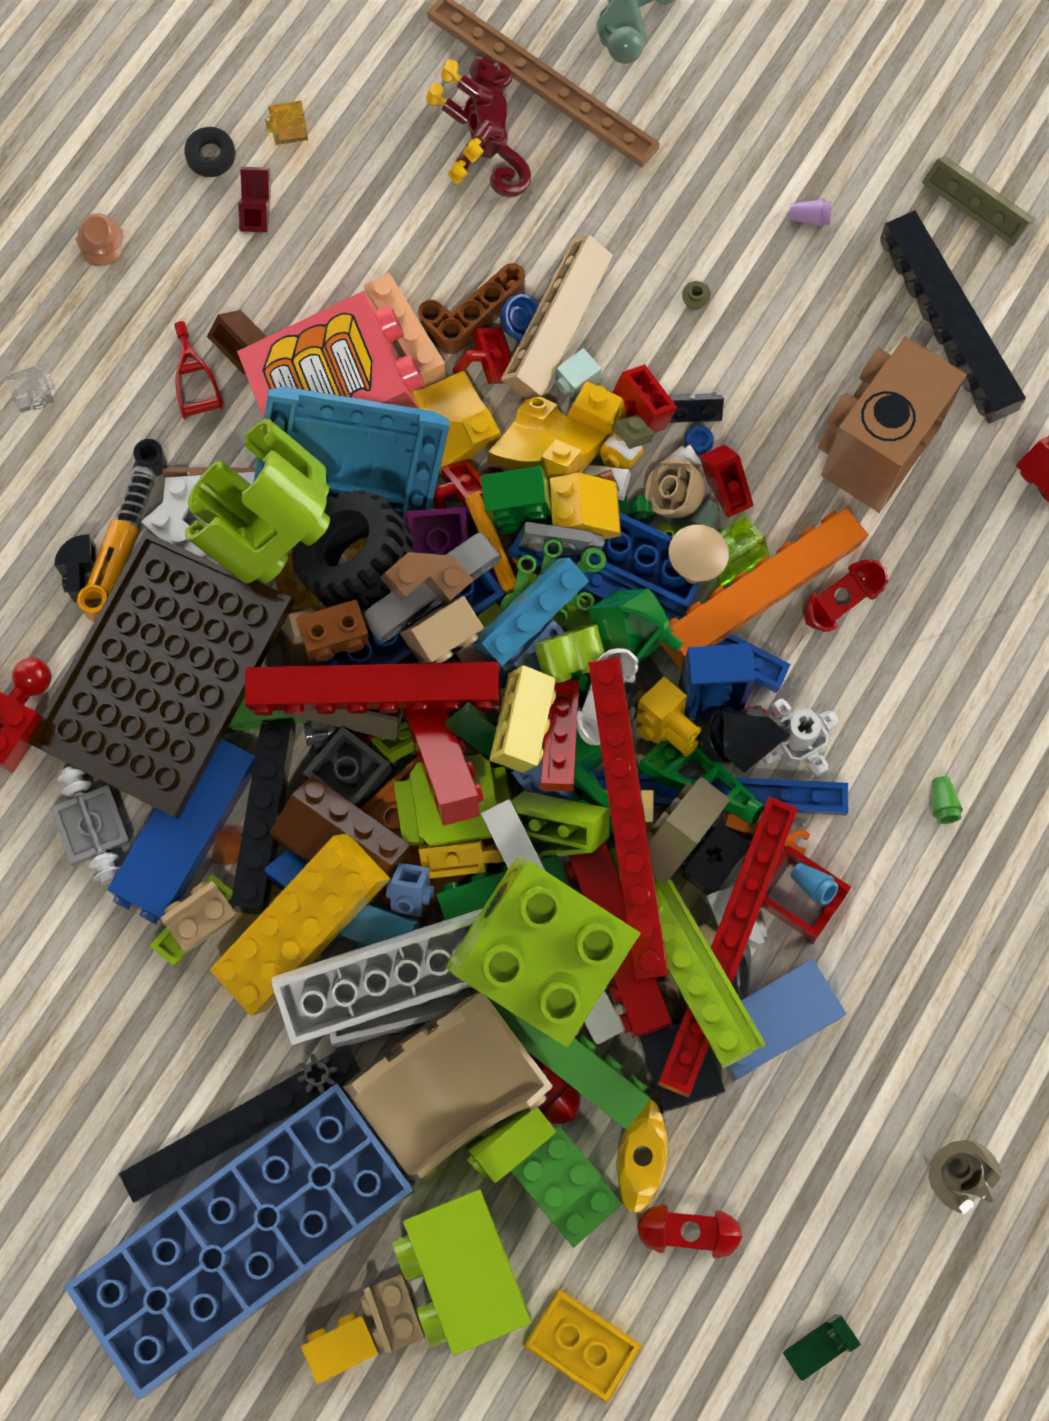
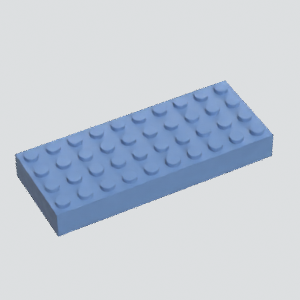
[63,1083,415,1400]

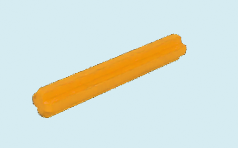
[465,492,516,595]

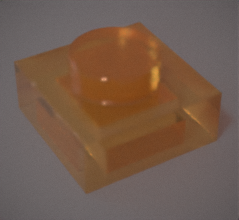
[211,831,242,866]

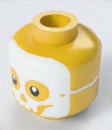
[600,432,643,471]

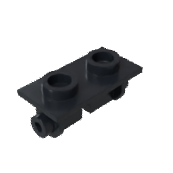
[669,392,724,423]

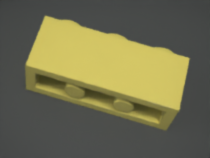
[490,665,556,773]

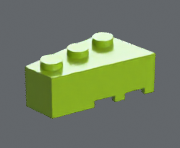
[511,791,609,858]

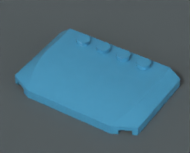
[253,387,450,521]

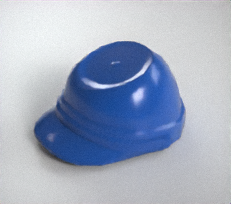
[500,294,539,341]

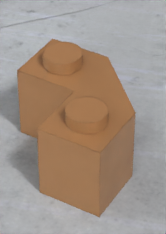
[380,552,474,605]

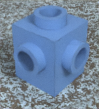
[386,863,434,917]

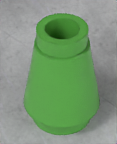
[932,776,963,824]

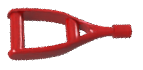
[174,321,224,420]

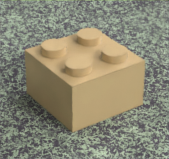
[400,596,484,664]

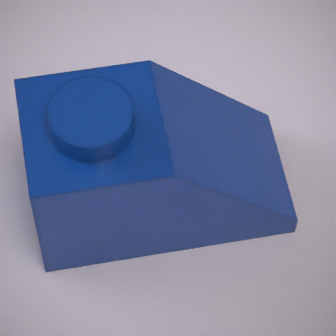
[264,850,308,891]

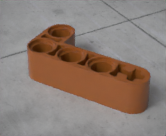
[418,263,525,355]

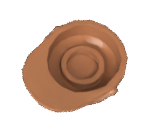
[76,213,123,266]

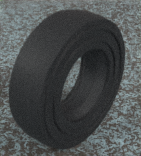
[184,127,235,177]

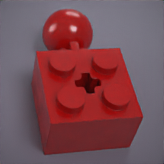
[0,657,52,773]

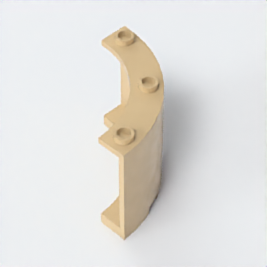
[341,992,553,1181]

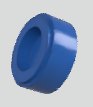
[684,425,714,456]

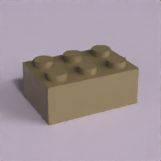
[648,777,731,884]

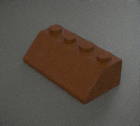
[270,776,410,906]

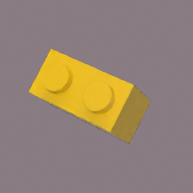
[301,1312,381,1384]

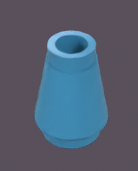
[790,863,838,905]

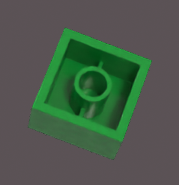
[588,588,684,663]

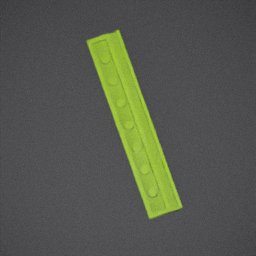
[609,847,766,1069]

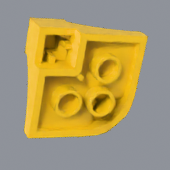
[413,371,501,475]
[488,397,607,478]

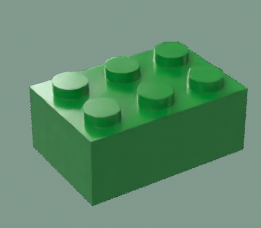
[480,466,552,534]

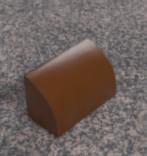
[206,310,267,375]

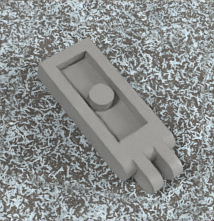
[519,522,605,556]

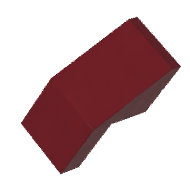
[238,167,271,232]

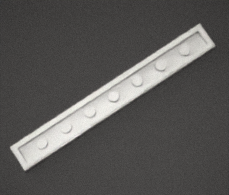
[481,799,624,1045]

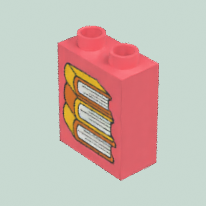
[237,291,425,419]

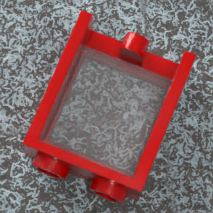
[761,845,851,944]

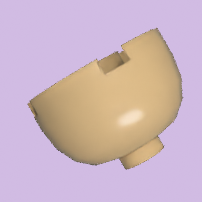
[645,458,705,519]

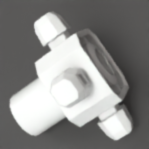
[762,699,839,777]

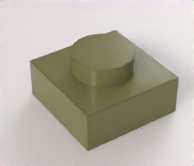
[612,415,655,449]

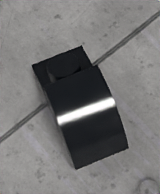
[54,534,96,602]

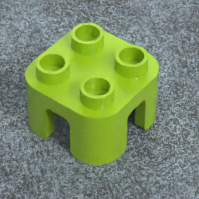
[185,419,330,583]

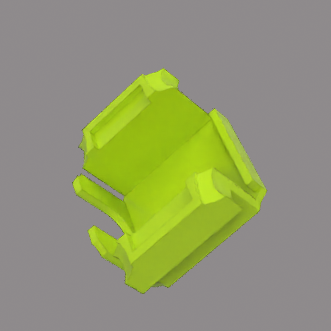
[393,754,510,847]

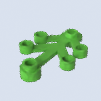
[500,539,606,627]

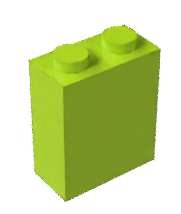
[466,1107,556,1183]

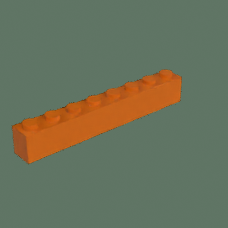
[661,508,869,669]

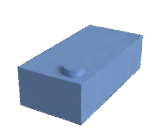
[725,959,847,1082]

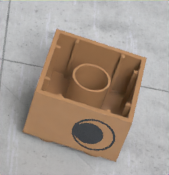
[818,336,967,513]

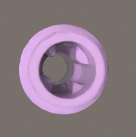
[790,199,831,227]

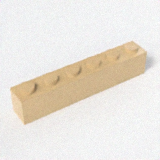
[501,234,613,400]

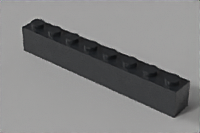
[880,210,1026,424]

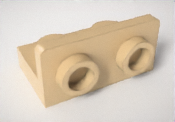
[160,881,238,953]
[360,1274,425,1354]

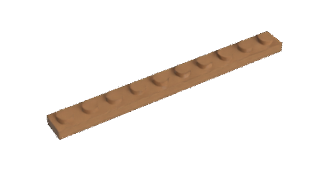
[427,0,660,168]

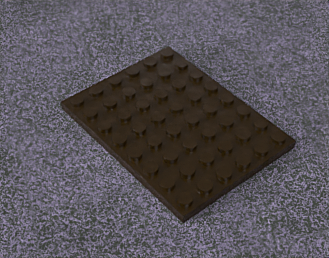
[28,531,296,820]

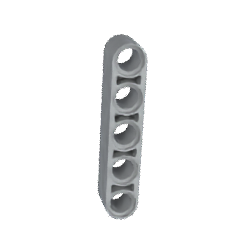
[362,532,501,643]

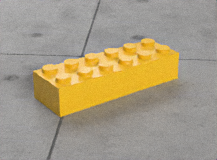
[210,833,390,1016]

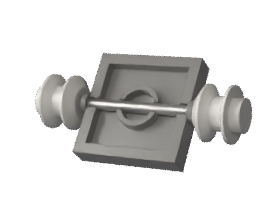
[50,766,131,885]

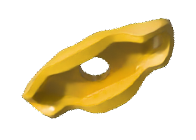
[616,1100,668,1213]

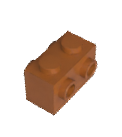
[296,599,369,662]

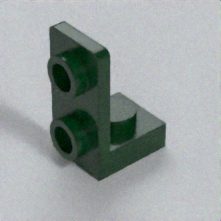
[783,1314,861,1381]

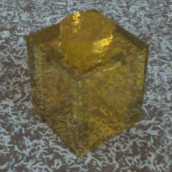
[265,101,308,145]

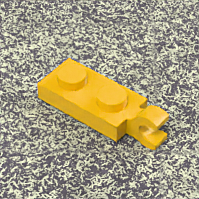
[419,839,505,878]

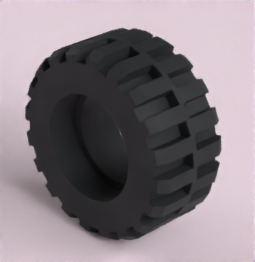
[292,490,414,609]

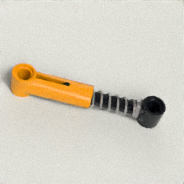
[77,439,168,622]

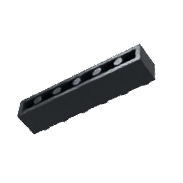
[230,724,295,915]

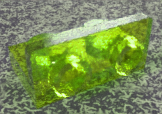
[716,517,769,586]

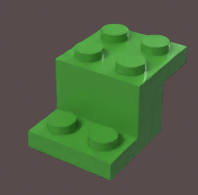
[510,1126,622,1248]

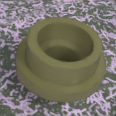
[682,281,711,310]

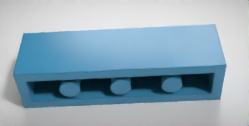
[471,558,589,666]
[335,902,425,948]

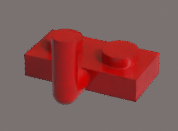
[452,327,511,384]
[434,459,484,509]

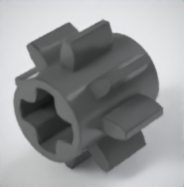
[304,721,337,752]
[297,1054,338,1094]

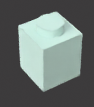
[555,348,602,401]

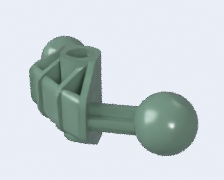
[596,0,676,64]

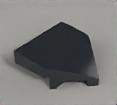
[720,705,790,773]

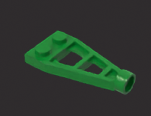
[638,740,764,826]

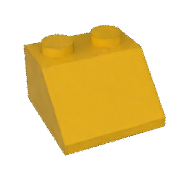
[550,472,621,539]

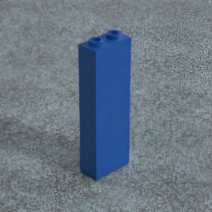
[107,739,255,924]

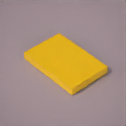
[523,1289,643,1404]

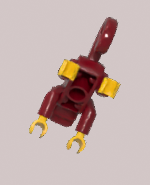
[426,56,531,198]

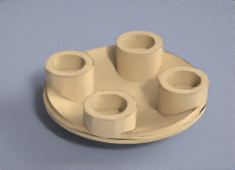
[668,524,729,584]

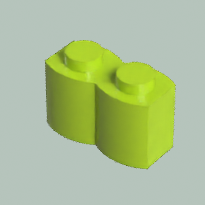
[533,625,605,683]

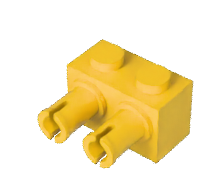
[635,677,701,757]

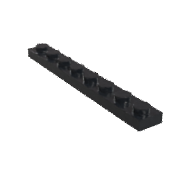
[118,1045,361,1203]

